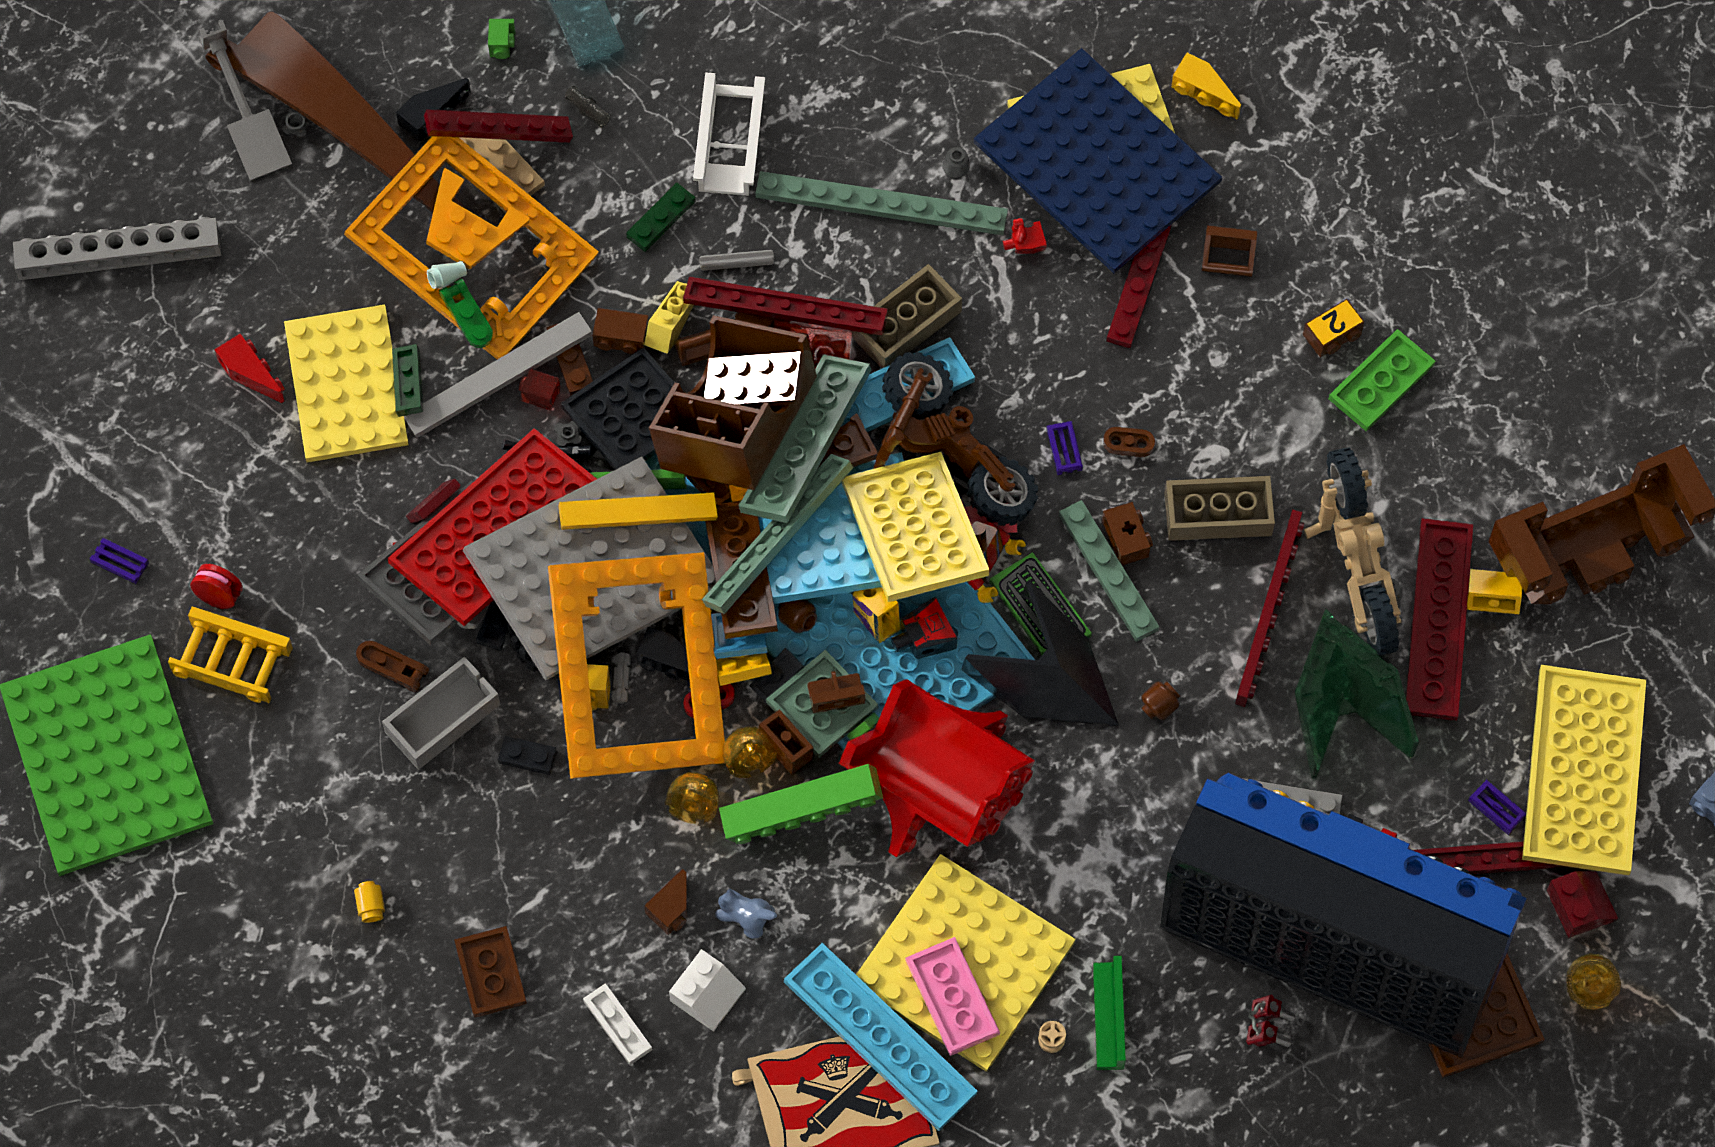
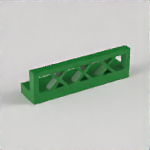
[1093,956,1126,1070]

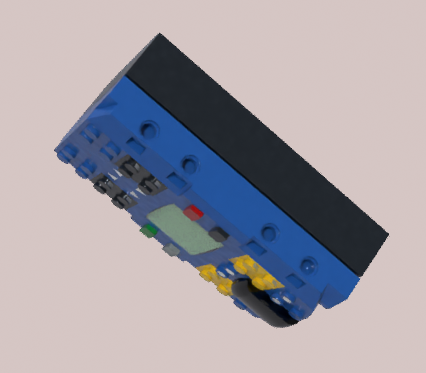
[1160,773,1526,1058]

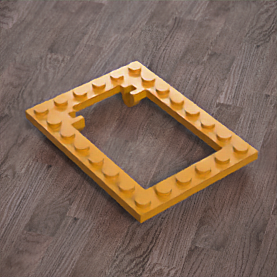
[344,136,599,360]
[548,552,727,779]

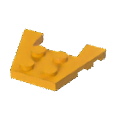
[426,168,530,269]

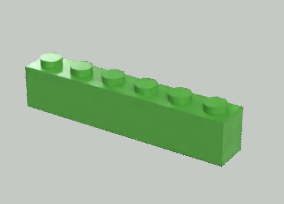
[719,764,883,844]

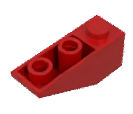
[214,334,285,403]

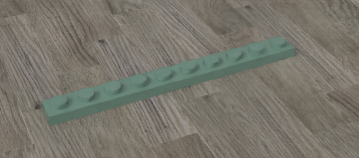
[755,171,1008,236]

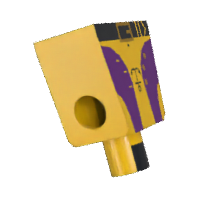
[850,587,900,644]

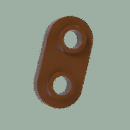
[1103,427,1155,457]

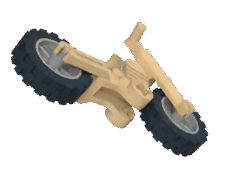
[1303,447,1401,656]

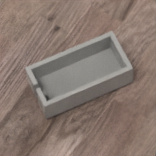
[382,657,500,770]

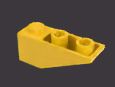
[1171,53,1241,119]

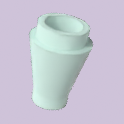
[427,261,467,289]

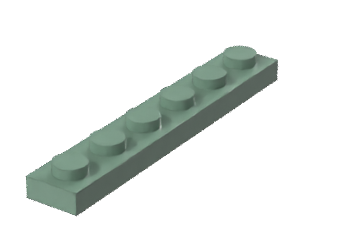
[1059,500,1159,642]

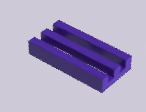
[1046,421,1083,475]
[90,538,149,584]
[1468,780,1526,835]

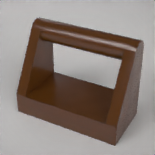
[1202,225,1257,277]
[674,329,711,366]

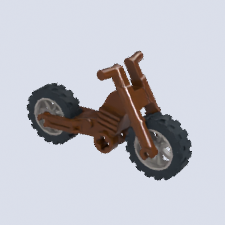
[873,352,1038,526]

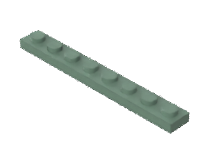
[702,454,853,614]

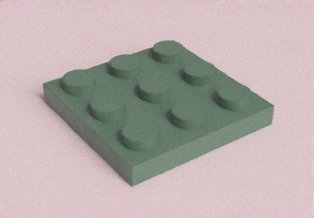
[766,650,878,758]

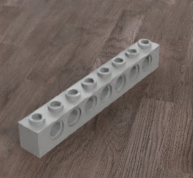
[13,217,221,280]

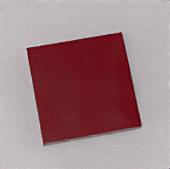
[406,478,461,523]

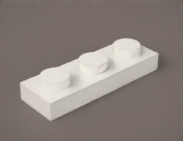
[583,983,652,1065]

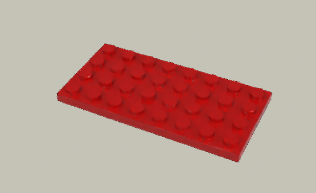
[388,428,597,626]

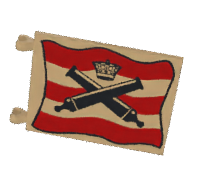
[732,1020,939,1147]

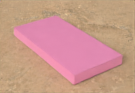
[905,937,1000,1056]

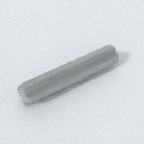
[699,250,774,271]

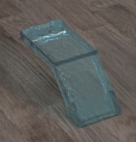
[549,0,625,67]

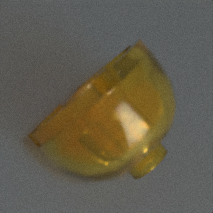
[723,727,777,778]
[665,772,720,824]
[1565,953,1621,1010]

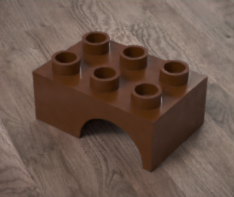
[649,315,817,490]

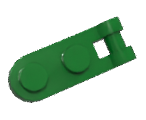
[439,278,493,348]

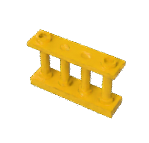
[168,606,293,703]

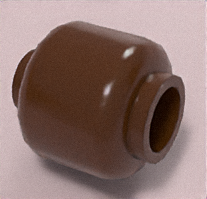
[778,599,817,633]
[1141,681,1181,720]

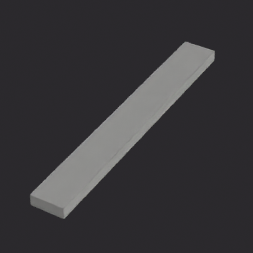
[404,312,593,439]

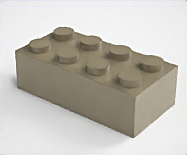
[851,264,962,369]
[1164,476,1275,541]

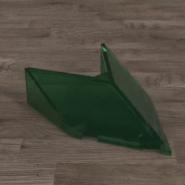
[1295,608,1419,779]

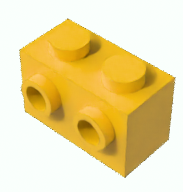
[1467,569,1522,614]
[587,664,611,711]

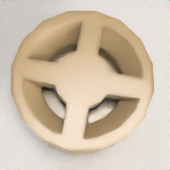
[1038,1021,1066,1053]

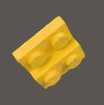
[716,653,772,686]

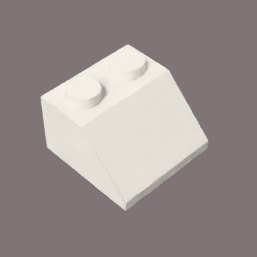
[669,949,746,1032]

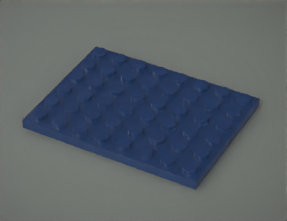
[973,48,1222,274]

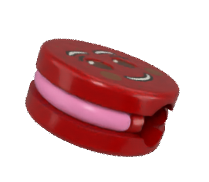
[190,564,243,609]

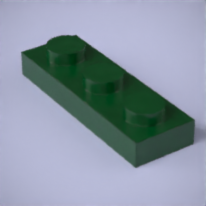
[626,182,696,252]
[392,344,423,417]

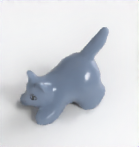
[715,889,777,939]

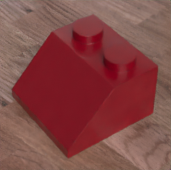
[1546,871,1618,938]

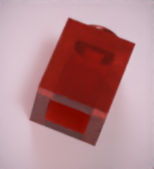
[519,369,560,411]

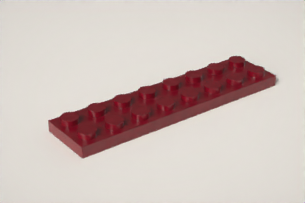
[1404,518,1473,721]

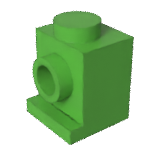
[488,19,516,59]

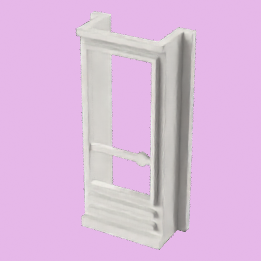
[693,72,765,196]

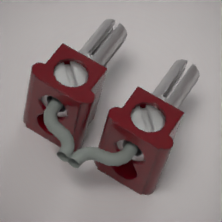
[1246,995,1296,1047]

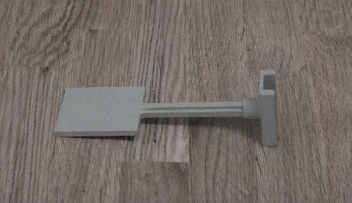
[199,21,292,181]

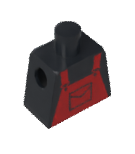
[891,597,957,659]

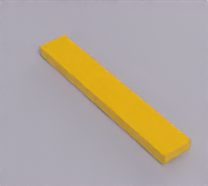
[558,493,718,530]

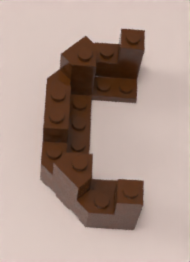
[1488,444,1715,604]

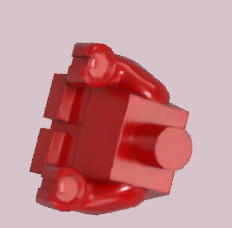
[1002,218,1047,254]

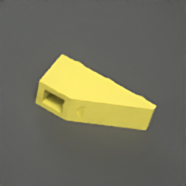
[644,281,694,354]

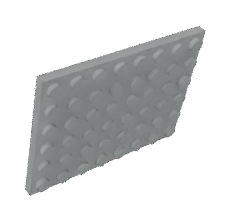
[463,457,716,681]

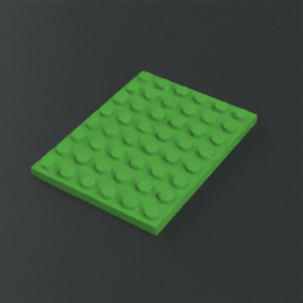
[0,634,213,876]

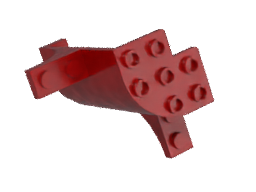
[839,679,1035,857]

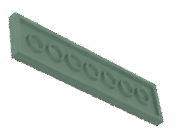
[739,354,871,523]

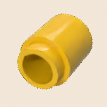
[354,881,385,923]

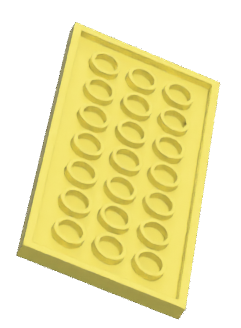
[1522,665,1646,875]

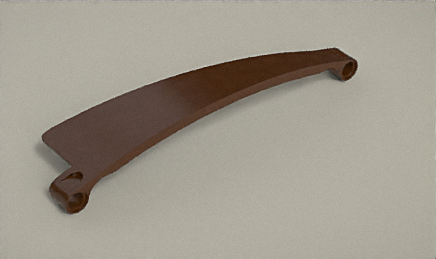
[205,12,467,214]

